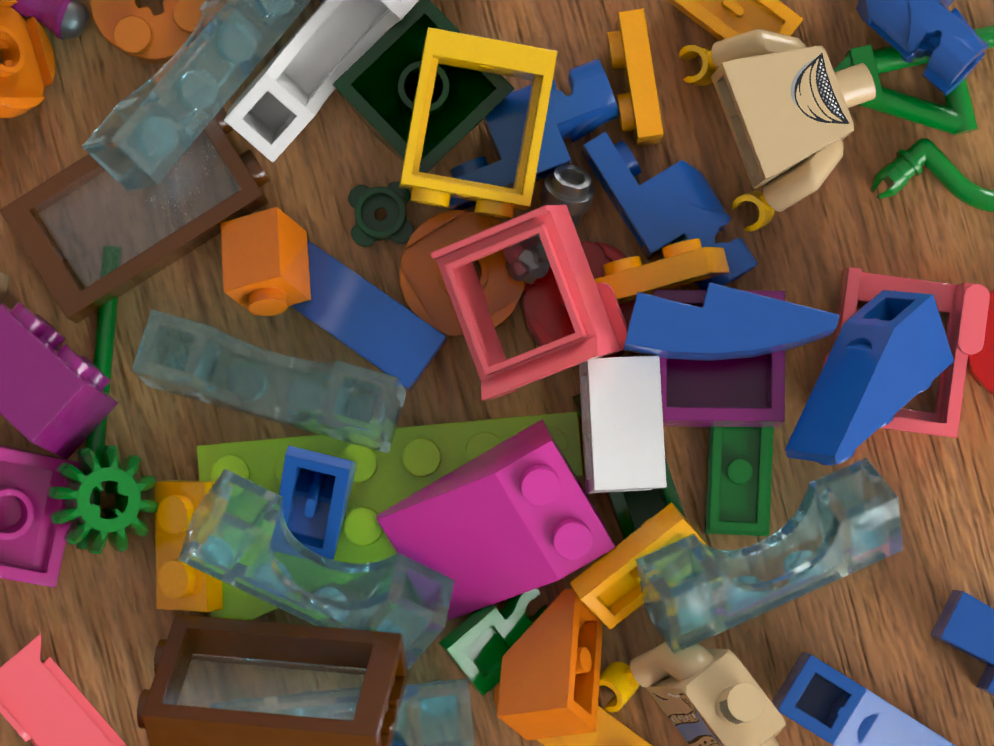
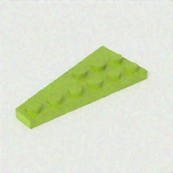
[197,411,583,620]

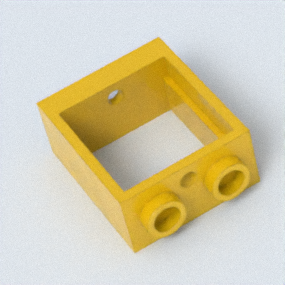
[399,27,558,219]

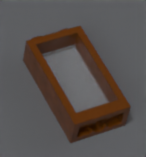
[0,87,270,323]
[137,614,408,746]

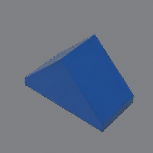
[271,445,358,561]

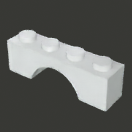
[224,0,419,163]

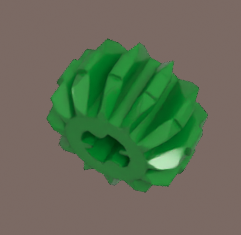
[47,445,158,554]

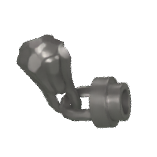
[503,165,594,284]

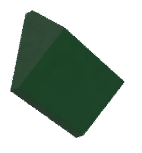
[332,0,515,173]

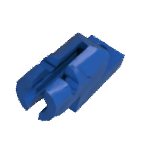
[856,0,989,96]
[449,59,620,210]
[582,131,758,290]

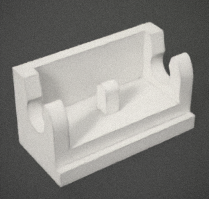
[579,355,667,494]

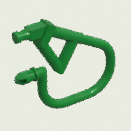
[833,25,994,212]

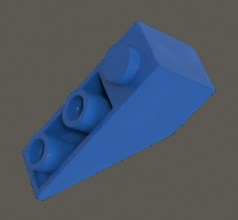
[785,290,954,465]
[772,651,956,746]

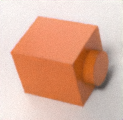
[220,207,311,316]

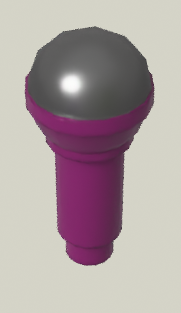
[11,0,88,40]

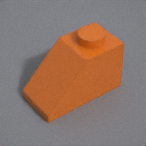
[494,588,604,741]

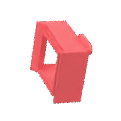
[430,205,628,401]
[823,267,990,438]
[0,633,127,746]

